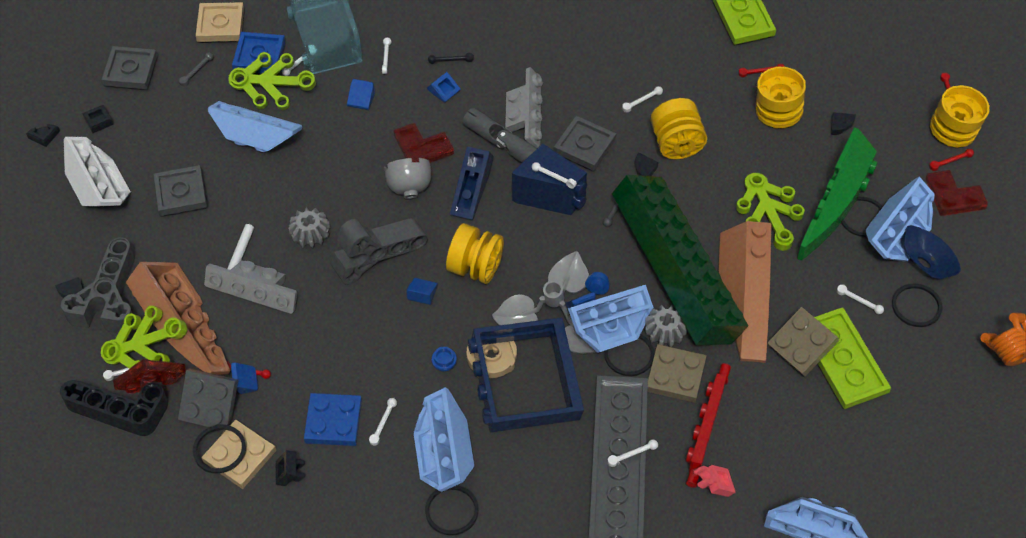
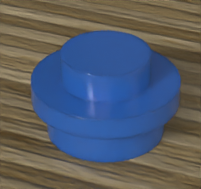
[585,272,610,295]
[432,347,457,371]

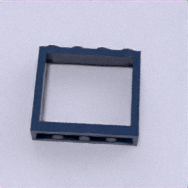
[468,318,584,432]

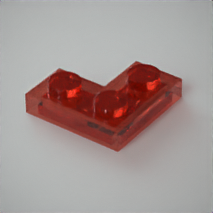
[393,123,454,162]
[926,170,988,216]
[113,359,186,393]

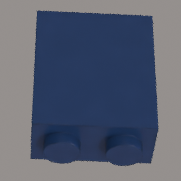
[512,143,587,215]

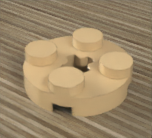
[466,341,517,378]

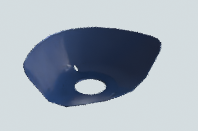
[904,225,961,279]

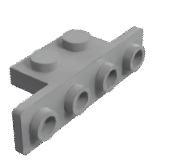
[505,67,543,148]
[204,260,297,314]

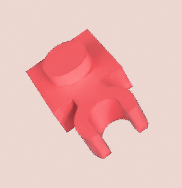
[694,465,736,497]

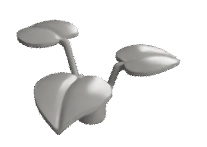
[492,251,596,354]

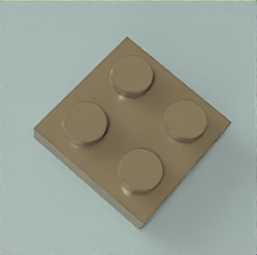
[767,307,840,377]
[648,344,707,403]

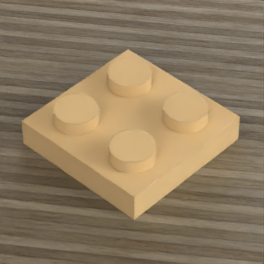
[196,2,244,42]
[201,420,276,489]

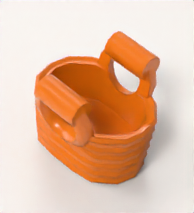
[981,313,1026,366]

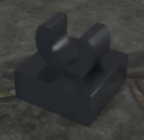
[276,450,305,486]

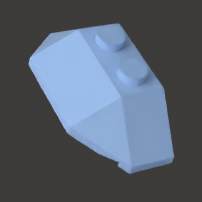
[208,101,302,152]
[866,177,935,262]
[568,285,654,353]
[414,387,474,492]
[764,497,868,538]

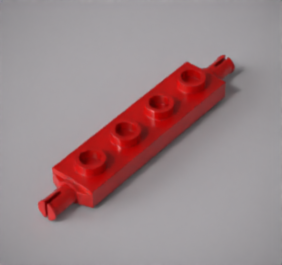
[686,363,731,488]

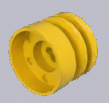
[756,67,806,128]
[930,85,990,148]
[650,98,707,159]
[446,223,504,284]

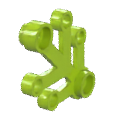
[228,52,316,110]
[736,173,805,251]
[101,306,187,377]

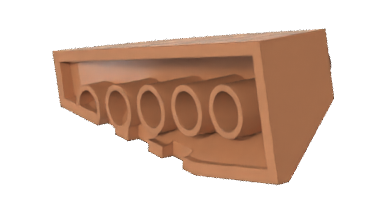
[718,221,771,363]
[126,262,230,375]

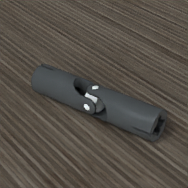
[463,108,537,163]

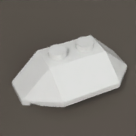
[64,137,131,206]

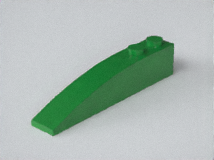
[797,127,878,261]

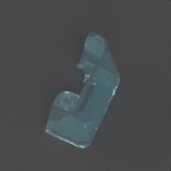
[286,0,363,74]

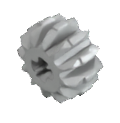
[289,207,330,248]
[645,305,687,347]

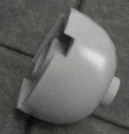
[384,158,431,199]

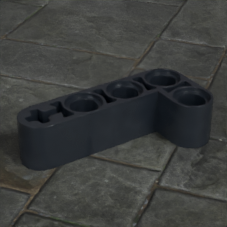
[60,380,168,436]

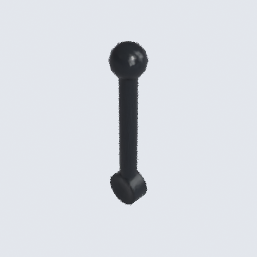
[428,53,474,64]

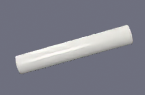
[227,224,254,270]

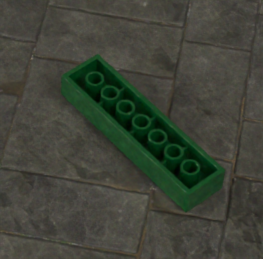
[612,175,749,345]

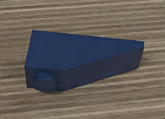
[450,146,494,220]

